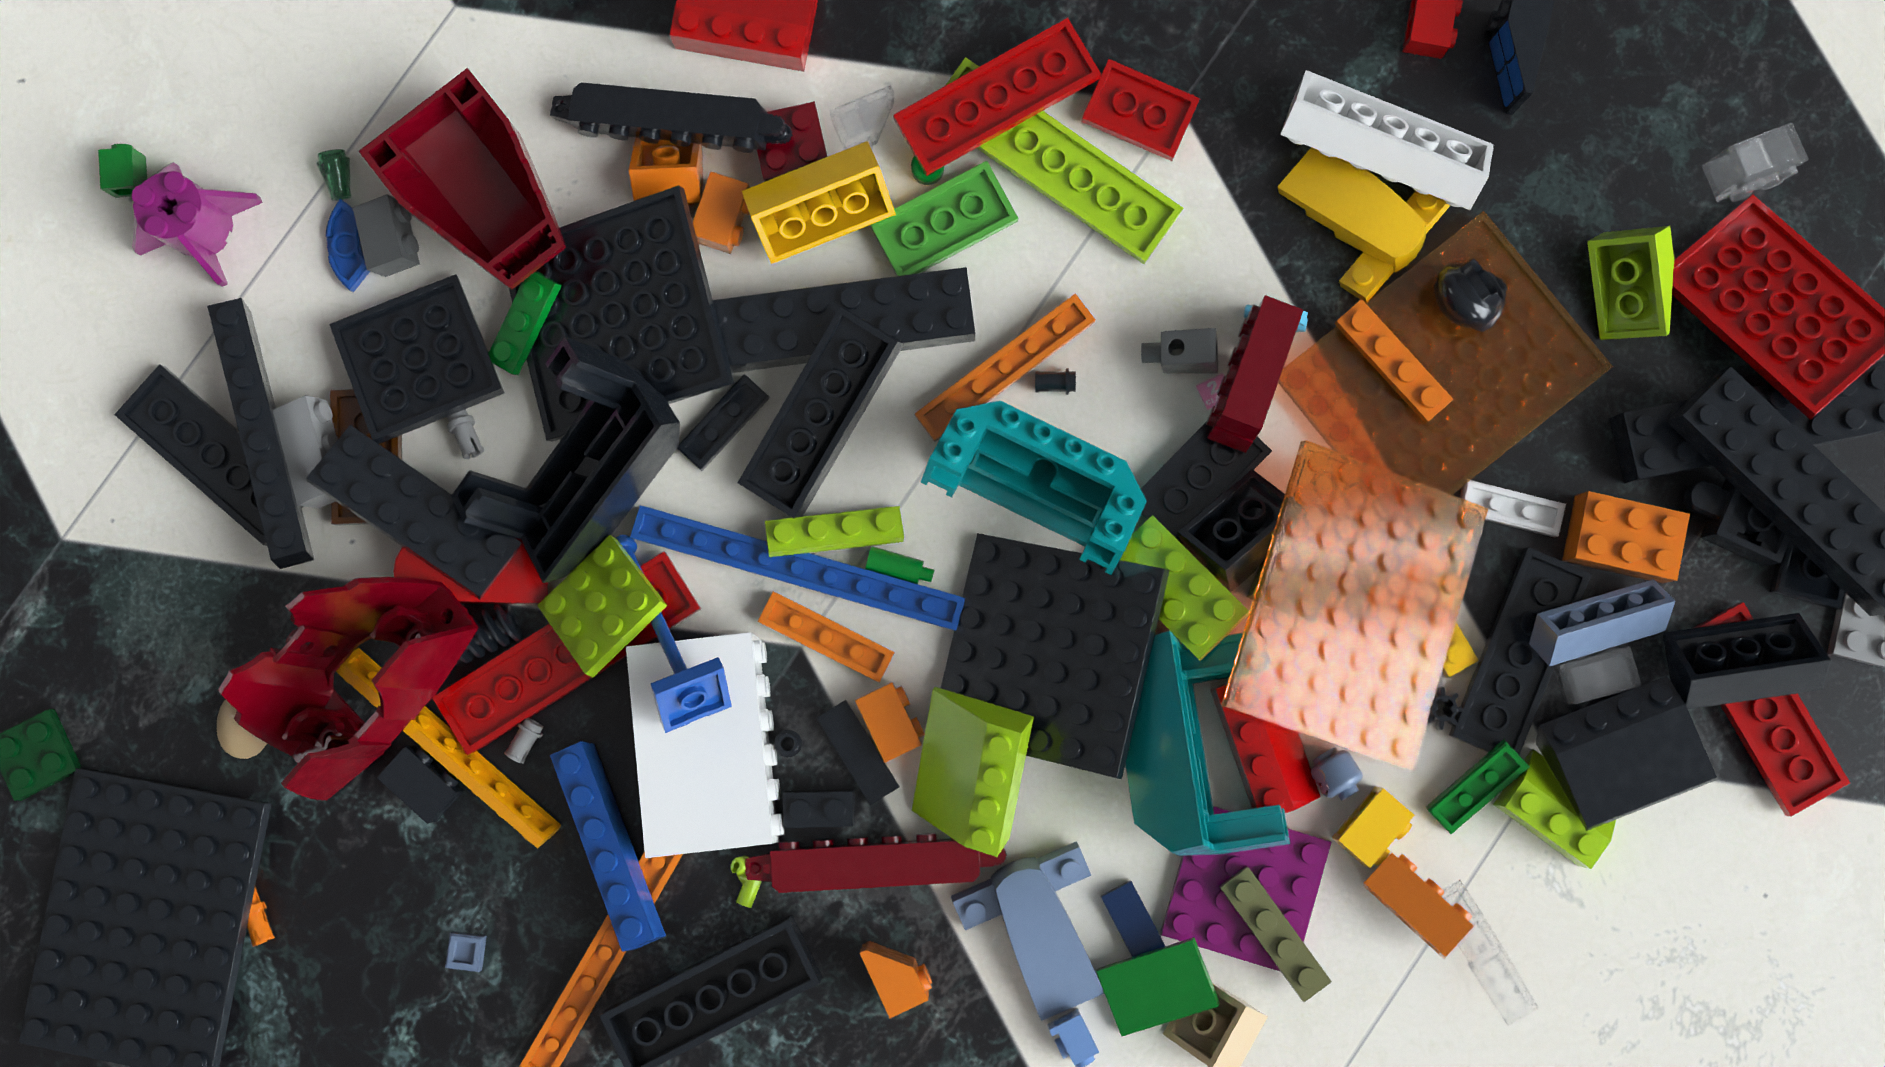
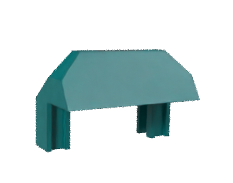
[921,401,1147,575]
[1125,630,1290,856]

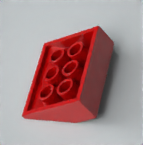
[670,0,818,72]

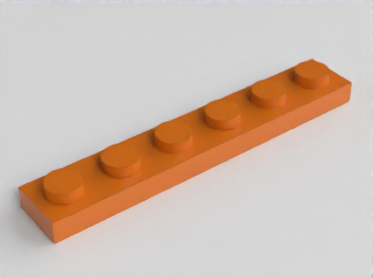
[914,294,1096,442]

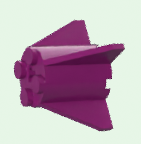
[132,162,263,287]

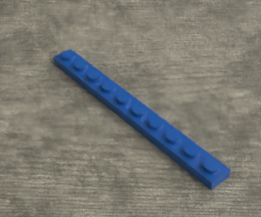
[630,505,966,631]

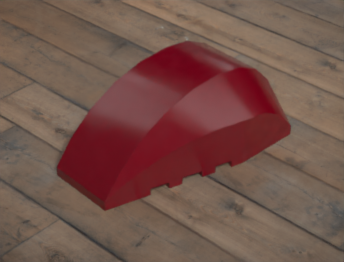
[358,68,566,290]

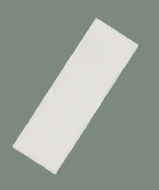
[1456,479,1566,538]

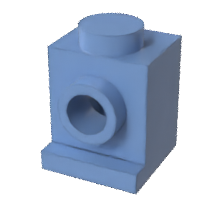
[1047,1009,1099,1067]

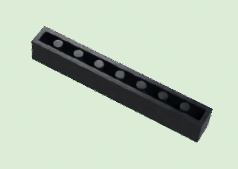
[207,298,315,569]

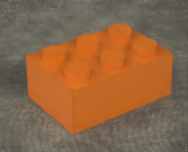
[1562,491,1690,583]

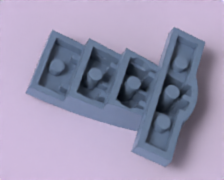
[951,841,1105,1021]

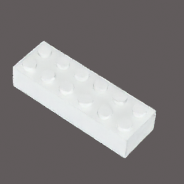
[1280,70,1494,210]

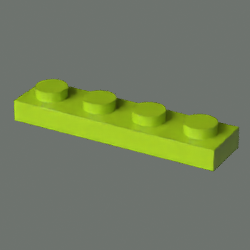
[765,506,904,557]

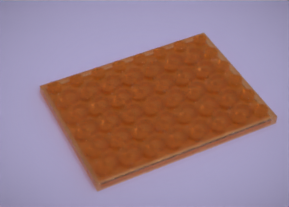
[1278,211,1613,534]
[1221,440,1489,770]

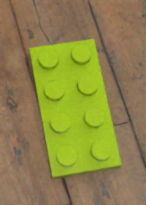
[1120,515,1250,661]

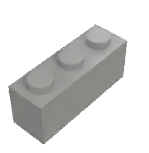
[273,395,338,508]

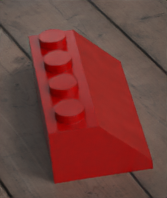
[1210,667,1321,813]

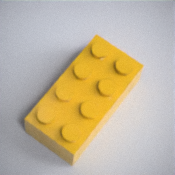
[741,141,896,264]

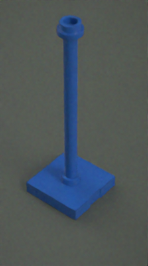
[616,535,732,733]

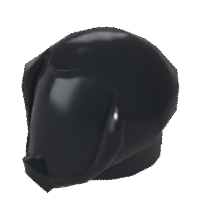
[1434,257,1508,332]

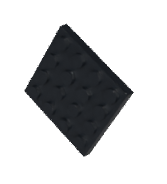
[329,274,505,444]

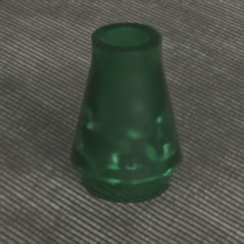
[316,149,352,201]

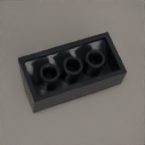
[1663,613,1831,709]

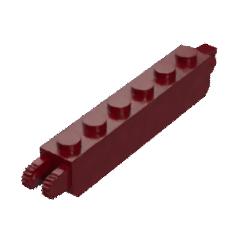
[745,833,1007,893]

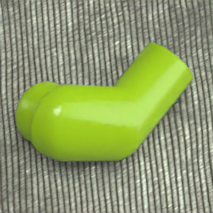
[730,856,762,908]

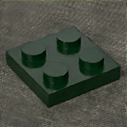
[0,709,82,801]

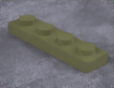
[1219,866,1332,1002]

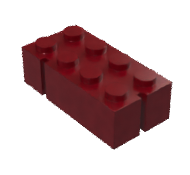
[1206,295,1304,453]

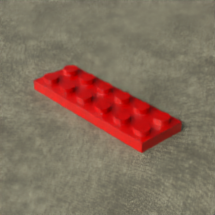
[893,18,1101,176]
[1694,602,1850,817]

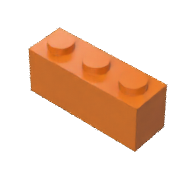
[1363,853,1474,959]

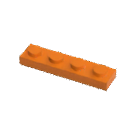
[1334,299,1454,423]
[758,591,895,683]

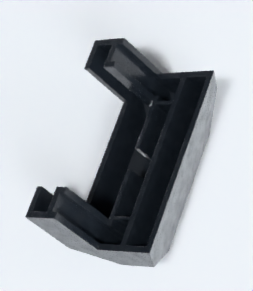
[451,337,680,583]

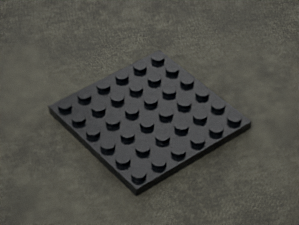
[509,185,734,442]
[941,533,1170,779]

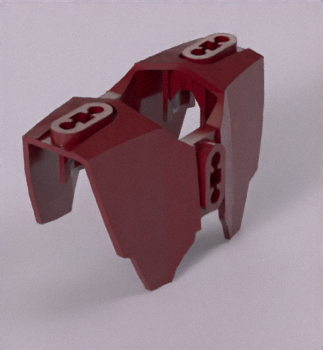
[218,577,479,801]

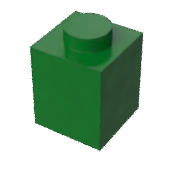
[98,144,147,198]

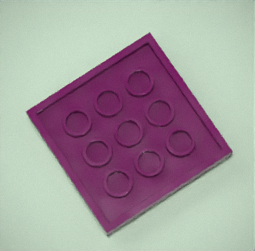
[1160,806,1332,971]

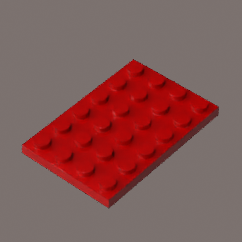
[1672,194,1885,420]

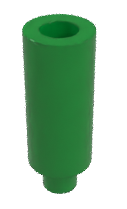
[865,546,935,584]

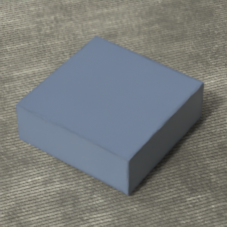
[445,932,487,972]

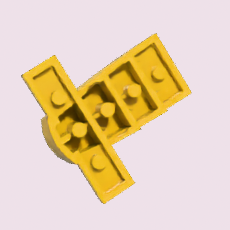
[1277,147,1451,304]

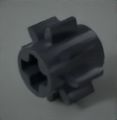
[1417,687,1464,730]

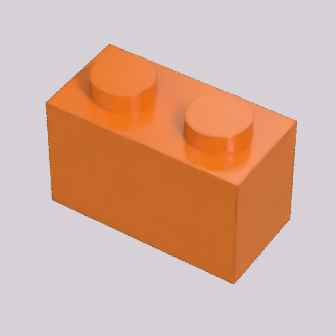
[693,171,750,254]
[855,682,925,763]

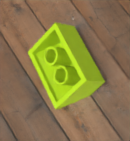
[1493,749,1616,869]

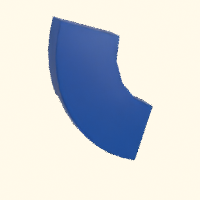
[326,199,370,292]

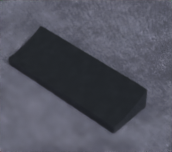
[737,306,905,518]

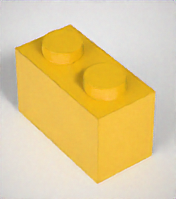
[1332,786,1415,868]

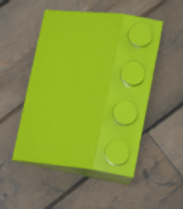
[911,687,1034,857]

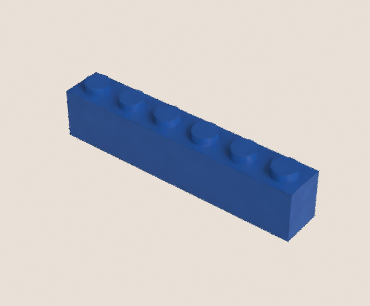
[550,741,666,952]

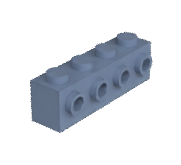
[1529,579,1675,667]

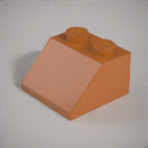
[629,137,704,206]
[860,941,932,1019]

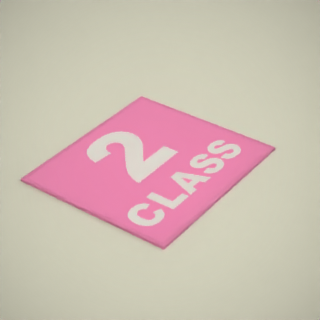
[1196,373,1224,410]

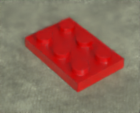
[1081,59,1200,161]

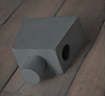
[1141,328,1218,374]

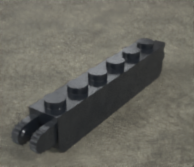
[550,82,793,153]

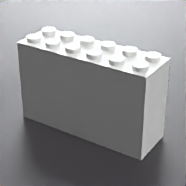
[626,632,784,858]

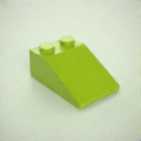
[1587,226,1674,340]

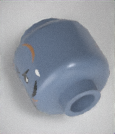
[1311,747,1363,801]

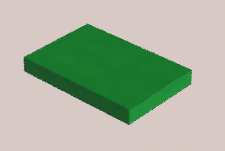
[1096,937,1220,1037]

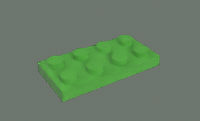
[870,161,1019,276]

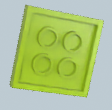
[537,535,667,678]

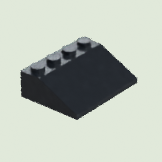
[1535,676,1717,831]

